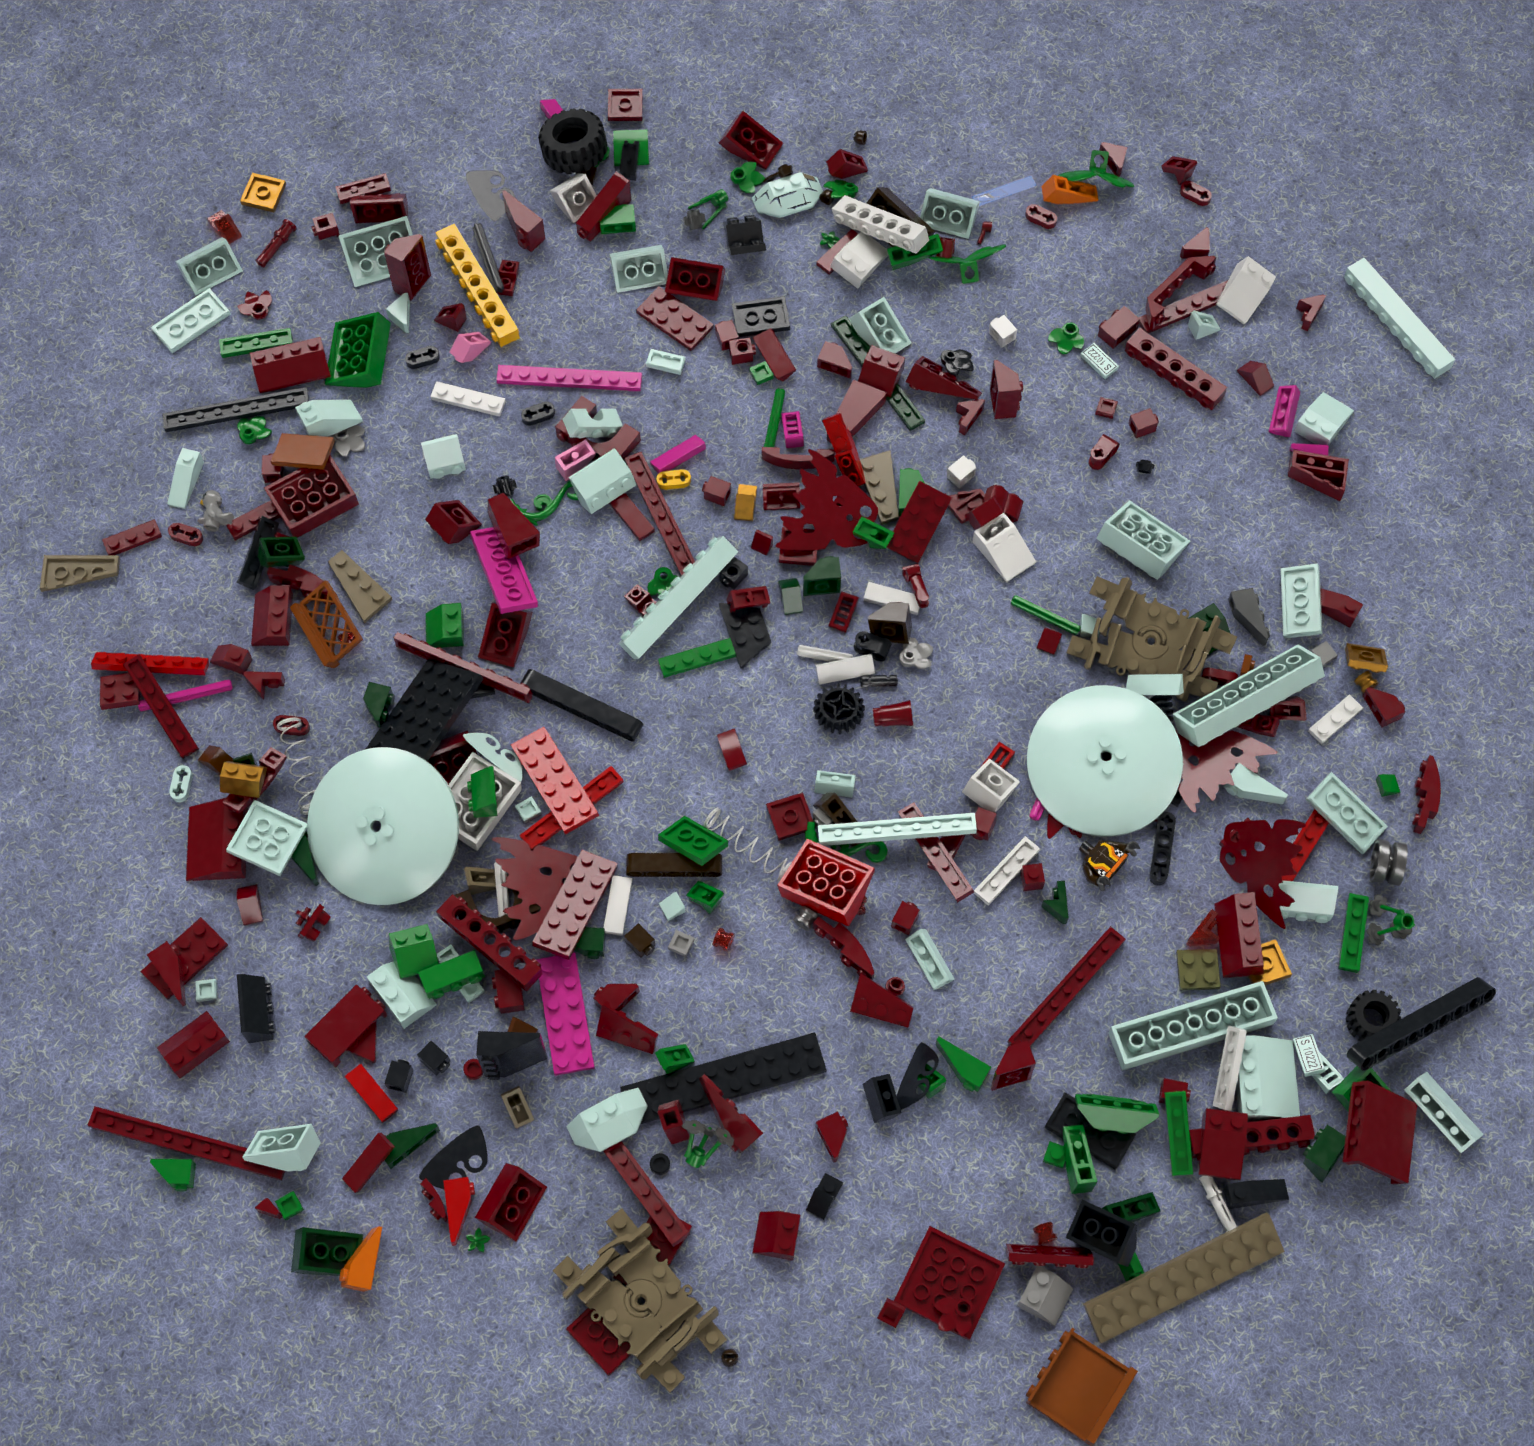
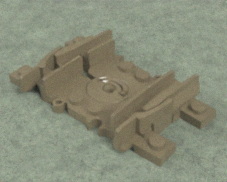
[1067,576,1237,702]

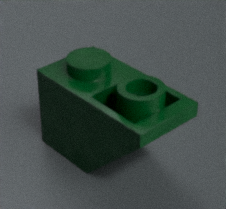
[363,682,395,728]

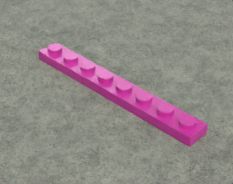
[497,365,642,391]

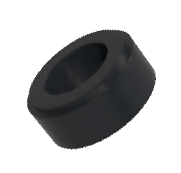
[650,1153,670,1175]

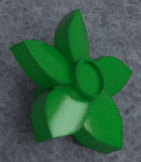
[820,231,840,248]
[466,1228,491,1253]

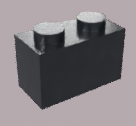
[863,1074,902,1123]

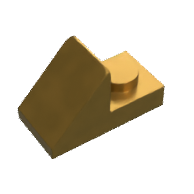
[734,484,757,522]

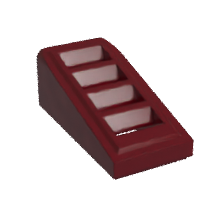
[828,591,859,633]

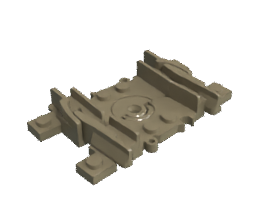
[552,1208,727,1393]

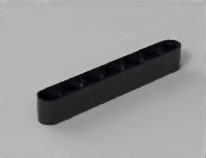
[520,669,644,742]

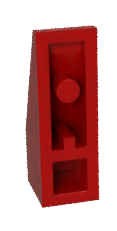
[443,1177,475,1246]

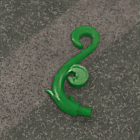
[510,481,578,526]
[805,822,888,863]

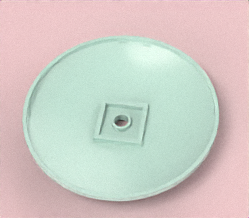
[1027,685,1183,837]
[307,747,459,905]

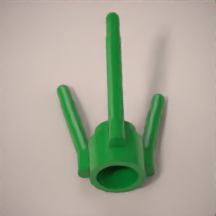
[688,189,729,229]

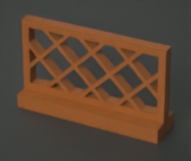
[290,580,363,668]

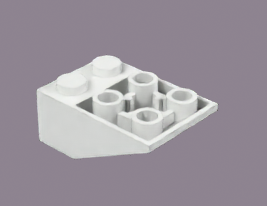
[972,513,1036,582]

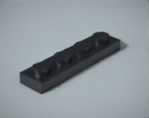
[237,516,279,590]

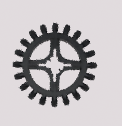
[813,683,865,734]

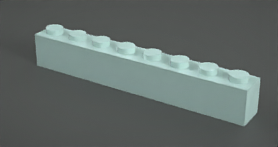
[1344,258,1455,379]
[618,536,738,659]

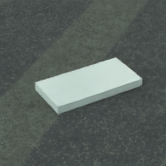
[151,288,231,354]
[1281,563,1322,639]
[1305,772,1388,854]

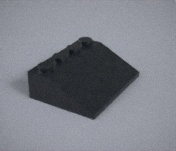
[476,1031,547,1080]

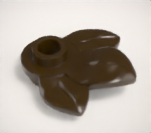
[763,164,793,183]

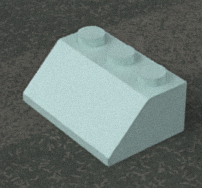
[920,188,980,239]
[175,237,243,295]
[609,245,668,293]
[569,448,636,514]
[1271,881,1338,923]
[367,962,437,1029]

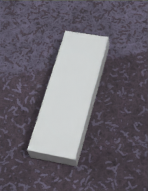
[863,582,920,615]
[816,654,875,685]
[603,876,632,936]

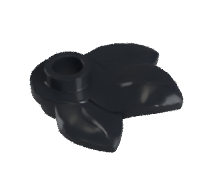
[940,349,974,377]

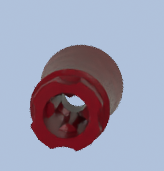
[873,700,913,727]

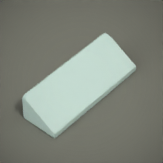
[1126,674,1184,695]
[905,929,955,990]

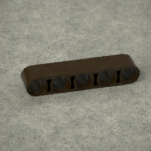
[626,853,722,877]

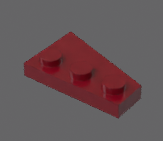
[850,972,914,1028]
[596,1000,658,1054]

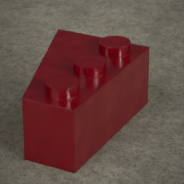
[1287,450,1349,501]

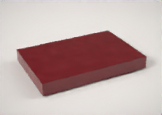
[566,1308,631,1376]

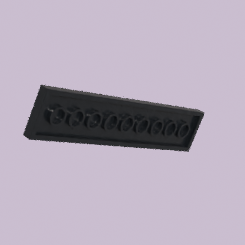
[620,1032,827,1124]

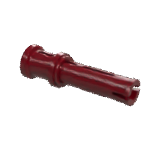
[255,219,297,268]

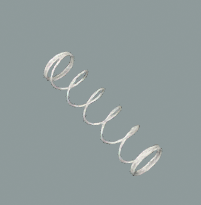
[277,717,316,815]
[703,807,792,882]

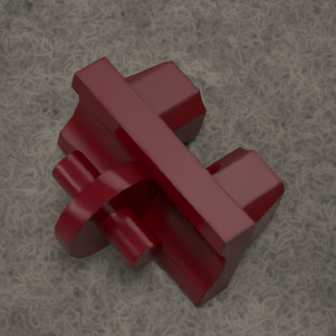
[295,904,331,942]

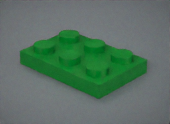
[658,816,728,866]

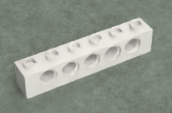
[832,195,929,253]

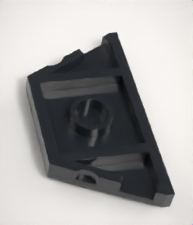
[719,603,771,669]

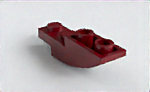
[267,565,338,605]
[1412,755,1441,834]
[813,916,874,980]

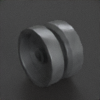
[1370,839,1408,886]

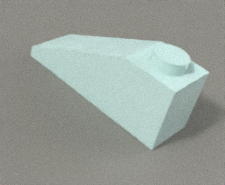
[167,448,204,509]
[1223,763,1288,804]

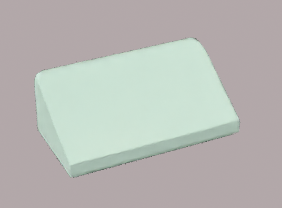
[814,770,856,798]

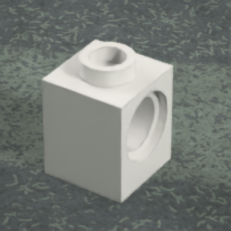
[989,315,1017,348]
[947,455,976,489]

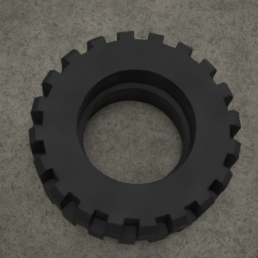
[538,108,608,174]

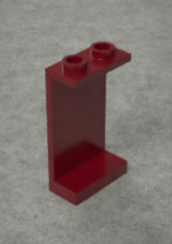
[304,984,387,1068]

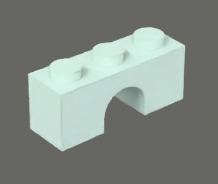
[562,409,623,438]

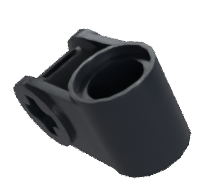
[854,631,892,662]

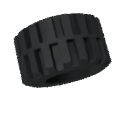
[1346,990,1401,1041]

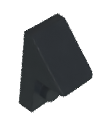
[806,1173,843,1220]

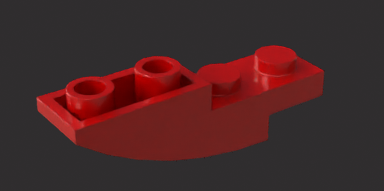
[822,413,866,486]

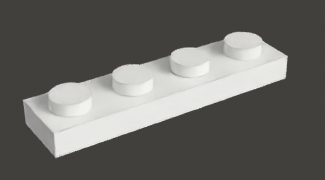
[431,381,506,417]
[974,836,1040,906]
[1213,1026,1247,1111]

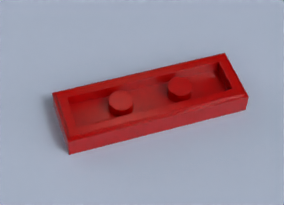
[345,1063,398,1123]

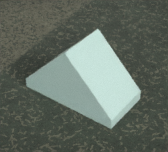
[386,293,410,333]
[1188,310,1221,340]

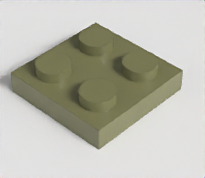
[1176,949,1221,990]

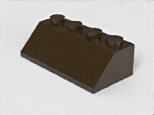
[866,187,935,247]

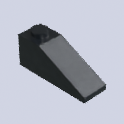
[1224,1179,1289,1209]

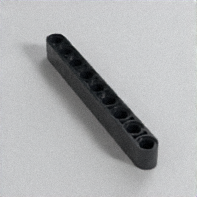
[1347,977,1496,1071]

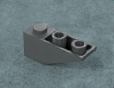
[1228,588,1270,646]

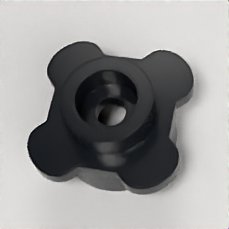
[1136,459,1155,474]

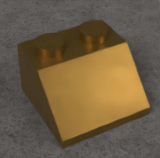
[220,761,267,798]

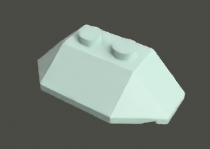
[566,1088,648,1152]

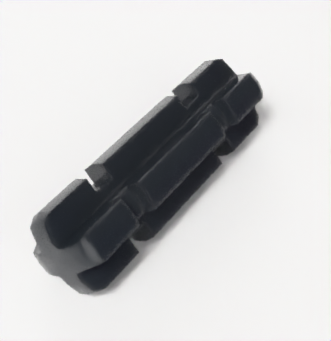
[860,675,898,687]

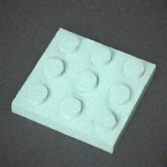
[226,800,308,876]

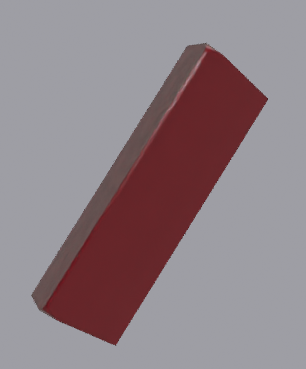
[753,328,796,381]

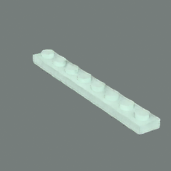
[818,813,977,846]

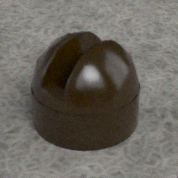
[853,130,867,145]
[819,189,834,205]
[721,1349,738,1367]

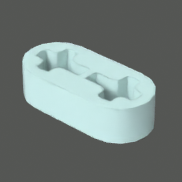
[169,765,193,802]

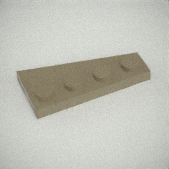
[860,450,899,525]
[328,550,392,624]
[40,555,120,592]

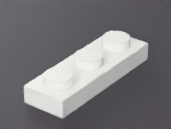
[1308,694,1363,745]

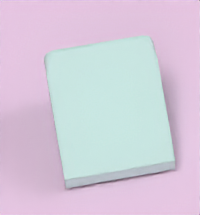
[1080,614,1099,638]
[659,892,686,921]

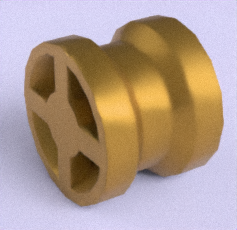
[1354,670,1379,694]

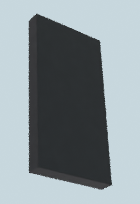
[1044,1092,1136,1170]

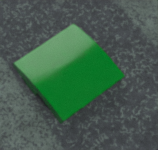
[613,129,649,166]

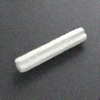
[797,645,853,662]
[494,862,510,917]

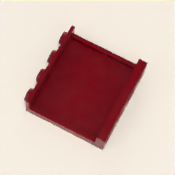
[1343,1081,1417,1185]

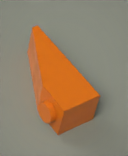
[1041,175,1099,205]
[339,1226,382,1292]

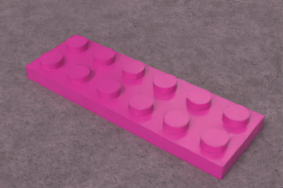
[470,527,538,614]
[536,953,595,1076]

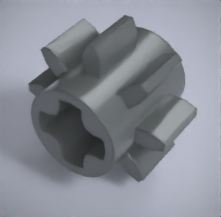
[683,209,706,230]

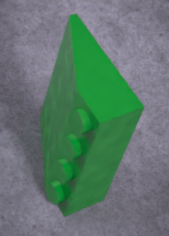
[325,312,391,388]

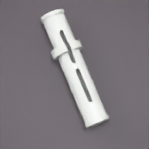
[1199,1176,1237,1232]

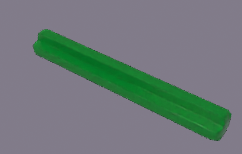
[764,388,785,447]
[1011,595,1081,635]

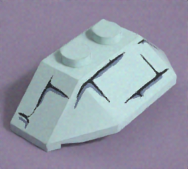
[752,172,823,218]

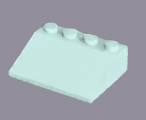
[339,216,413,287]
[1096,500,1190,580]
[1236,1035,1300,1121]

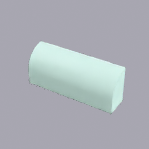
[1404,1072,1484,1153]

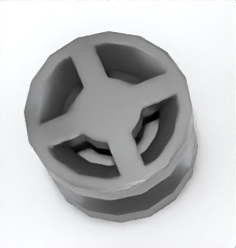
[793,906,818,931]

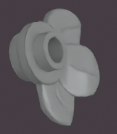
[333,425,365,457]
[899,638,933,669]

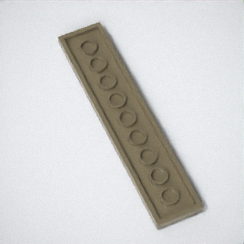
[1083,1213,1285,1343]

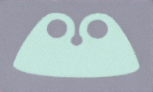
[463,733,522,782]

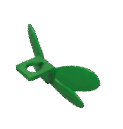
[1058,150,1134,188]
[928,244,1006,284]

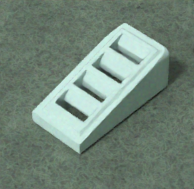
[1312,1052,1344,1094]

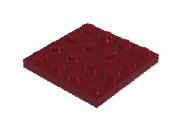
[894,1226,1005,1341]

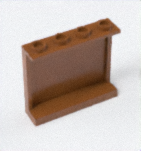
[1026,1328,1138,1446]

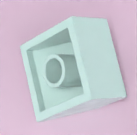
[421,434,466,479]

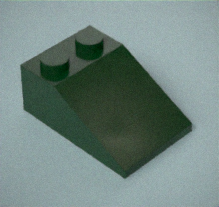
[291,1227,363,1276]

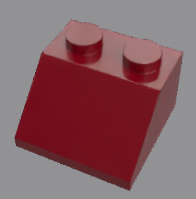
[858,345,905,397]
[425,500,482,544]
[752,1211,801,1261]

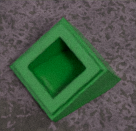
[1376,774,1401,797]

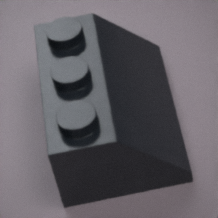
[237,974,276,1043]
[1066,1199,1137,1267]

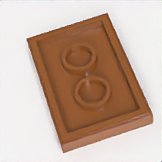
[271,433,335,469]

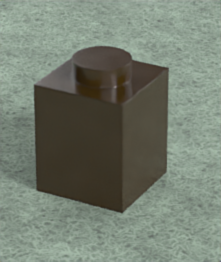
[624,923,655,958]

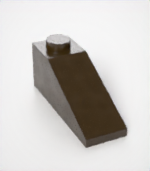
[813,793,859,847]

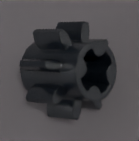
[493,475,517,497]

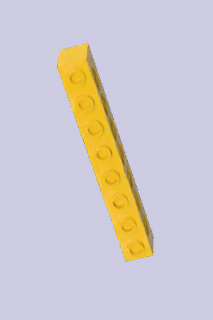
[435,223,520,347]

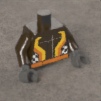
[1078,840,1140,892]

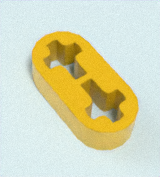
[656,469,691,490]

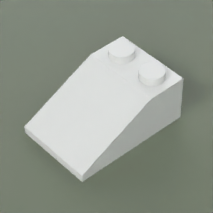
[831,232,888,288]
[1216,256,1276,324]

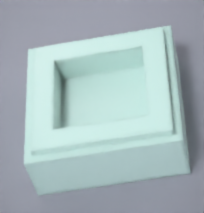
[515,796,542,823]
[196,979,217,1002]

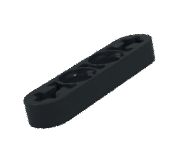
[1149,812,1176,885]

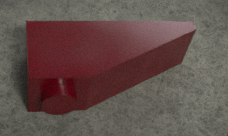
[1320,588,1363,628]
[147,941,186,1007]

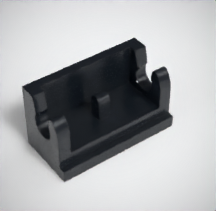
[619,141,640,181]

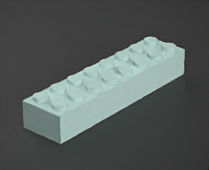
[1173,645,1325,747]
[1108,981,1278,1071]

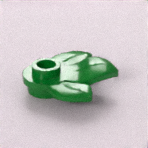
[730,162,765,194]
[823,179,858,198]
[1048,322,1084,354]
[237,416,272,444]
[647,567,678,596]

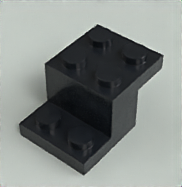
[723,215,766,255]

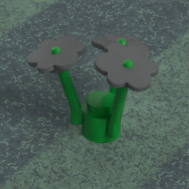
[1366,894,1415,946]
[682,1120,734,1168]

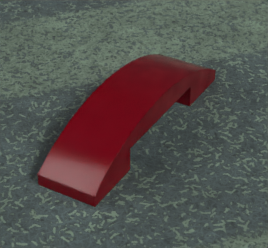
[762,447,835,470]
[223,747,287,813]

